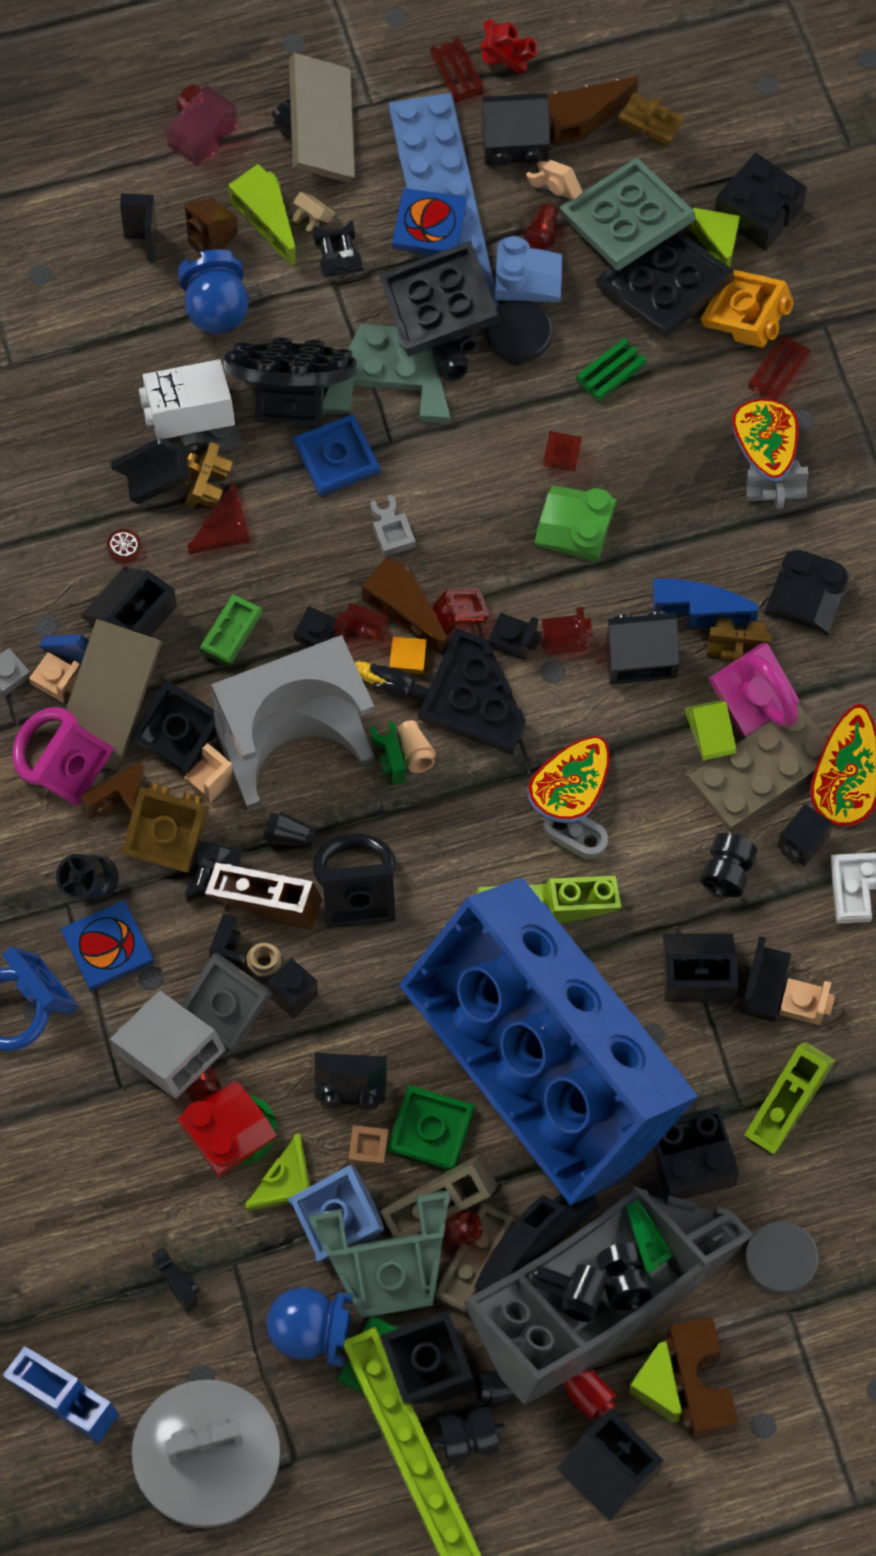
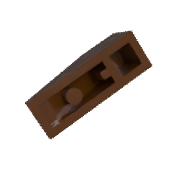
[362,557,447,656]
[205,863,323,930]

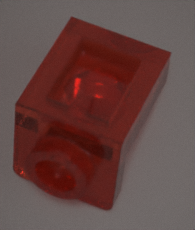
[432,587,491,635]
[334,603,388,643]
[541,607,593,655]

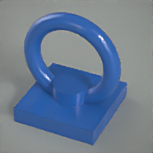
[0,946,79,1051]

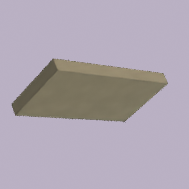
[289,53,355,183]
[60,619,162,771]

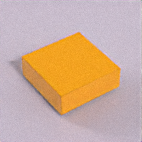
[389,636,426,675]

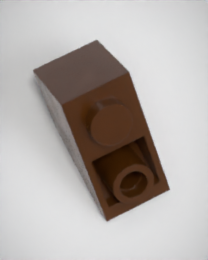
[185,198,238,253]

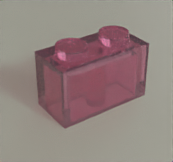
[166,85,238,166]

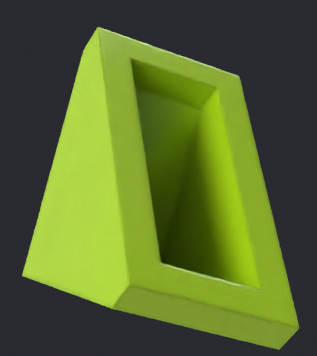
[687,208,740,267]
[684,700,736,761]
[629,1342,681,1422]

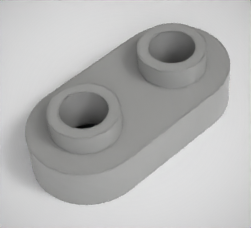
[543,817,608,860]

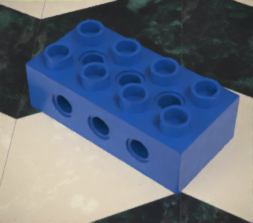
[399,877,698,1205]

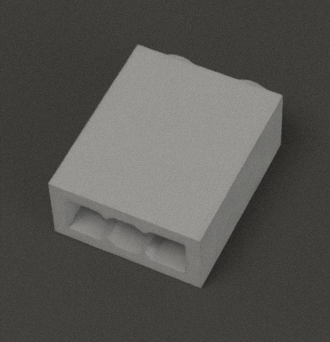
[110,990,226,1099]

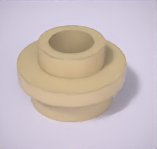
[246,943,282,978]

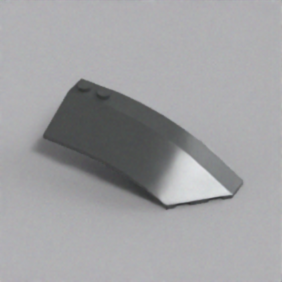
[464,1187,754,1405]

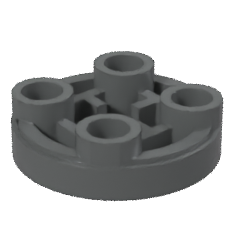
[745,1222,819,1295]

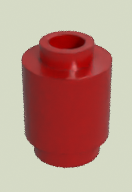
[563,1369,617,1421]

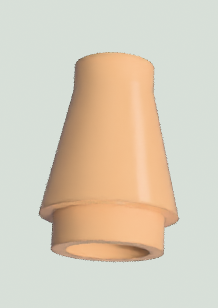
[398,720,436,773]

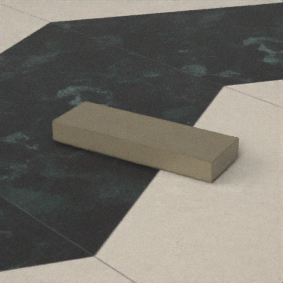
[434,1203,515,1315]

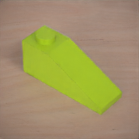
[228,164,296,266]
[744,1042,836,1154]

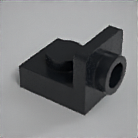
[488,613,542,660]
[209,913,246,972]

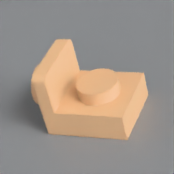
[29,652,81,703]
[779,978,835,1025]

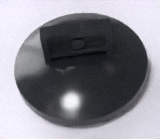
[224,337,357,427]

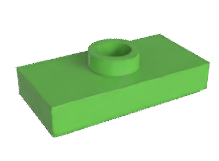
[200,594,262,667]

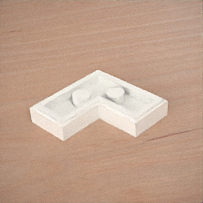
[830,853,876,924]

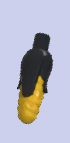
[355,661,429,701]

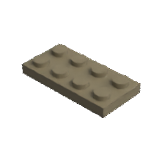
[688,703,827,832]

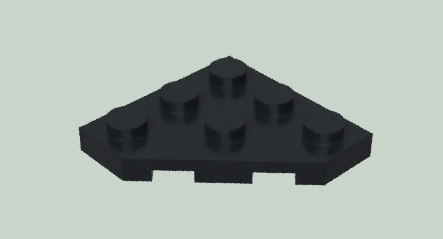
[418,628,526,755]

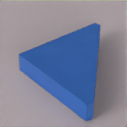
[39,634,89,664]

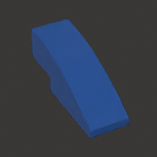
[651,579,758,628]
[2,1346,120,1444]

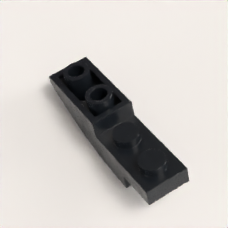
[475,1194,599,1292]

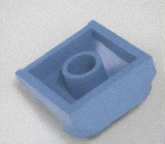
[495,236,562,302]
[288,1165,384,1263]

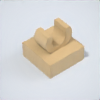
[292,192,336,233]

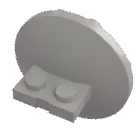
[132,1380,280,1528]

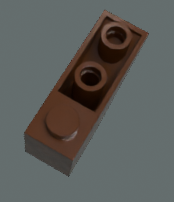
[548,76,639,145]

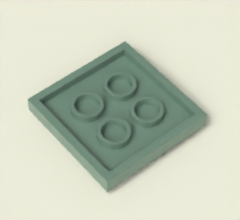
[559,158,696,271]

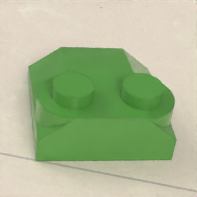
[534,485,617,563]

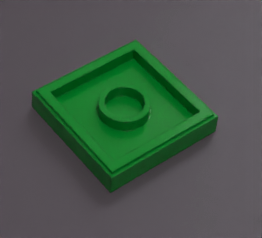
[386,1085,476,1171]

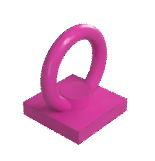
[708,643,800,737]
[12,707,115,806]

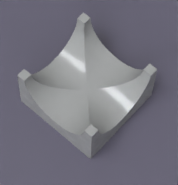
[211,635,375,811]

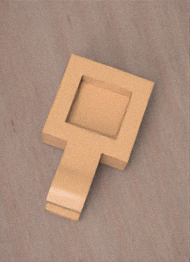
[526,160,583,200]

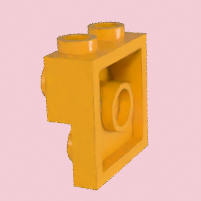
[700,270,793,348]

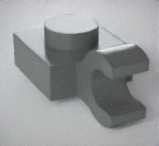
[180,425,241,456]

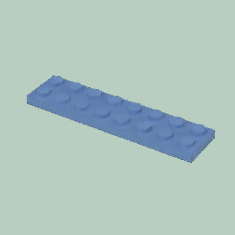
[388,93,499,308]

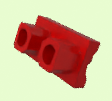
[480,19,537,75]

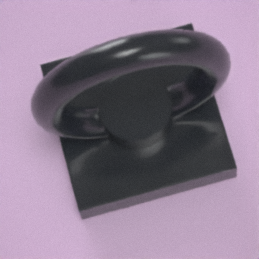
[313,833,396,928]

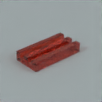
[430,38,484,104]
[748,335,811,401]

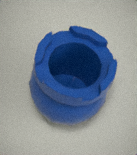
[178,249,249,335]
[266,1287,353,1367]

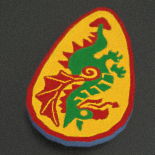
[732,399,799,481]
[810,704,876,826]
[527,736,610,823]

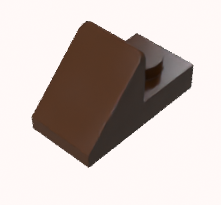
[81,762,146,820]

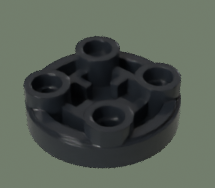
[486,300,552,366]

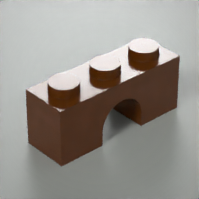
[663,1317,739,1440]

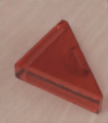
[187,483,249,555]

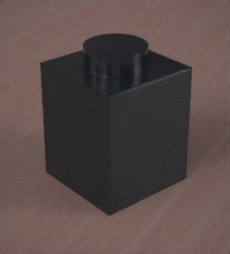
[777,804,833,866]
[267,958,318,1019]

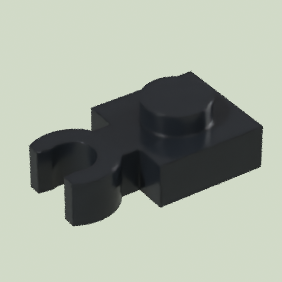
[152,1248,200,1313]

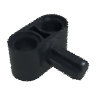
[531,1264,608,1322]

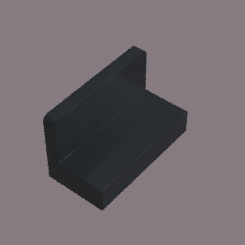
[120,193,157,261]
[110,438,189,504]
[740,936,791,1022]

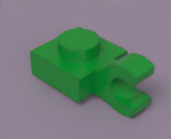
[370,721,406,786]

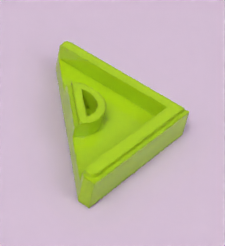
[245,1134,310,1212]

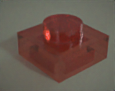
[543,431,582,472]

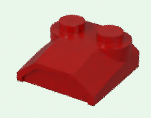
[177,1081,277,1178]

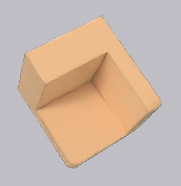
[184,743,234,803]

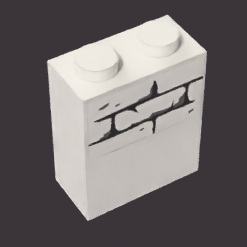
[138,359,235,439]

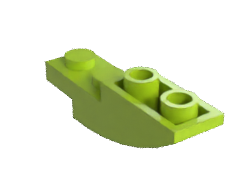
[475,876,621,923]

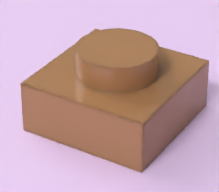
[348,1125,388,1168]

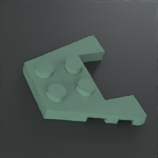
[323,324,450,424]
[308,1190,450,1318]

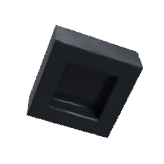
[293,606,339,647]

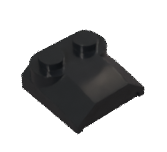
[764,550,851,636]
[130,680,216,774]
[314,1052,387,1110]

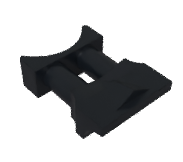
[313,220,363,277]
[185,841,243,911]

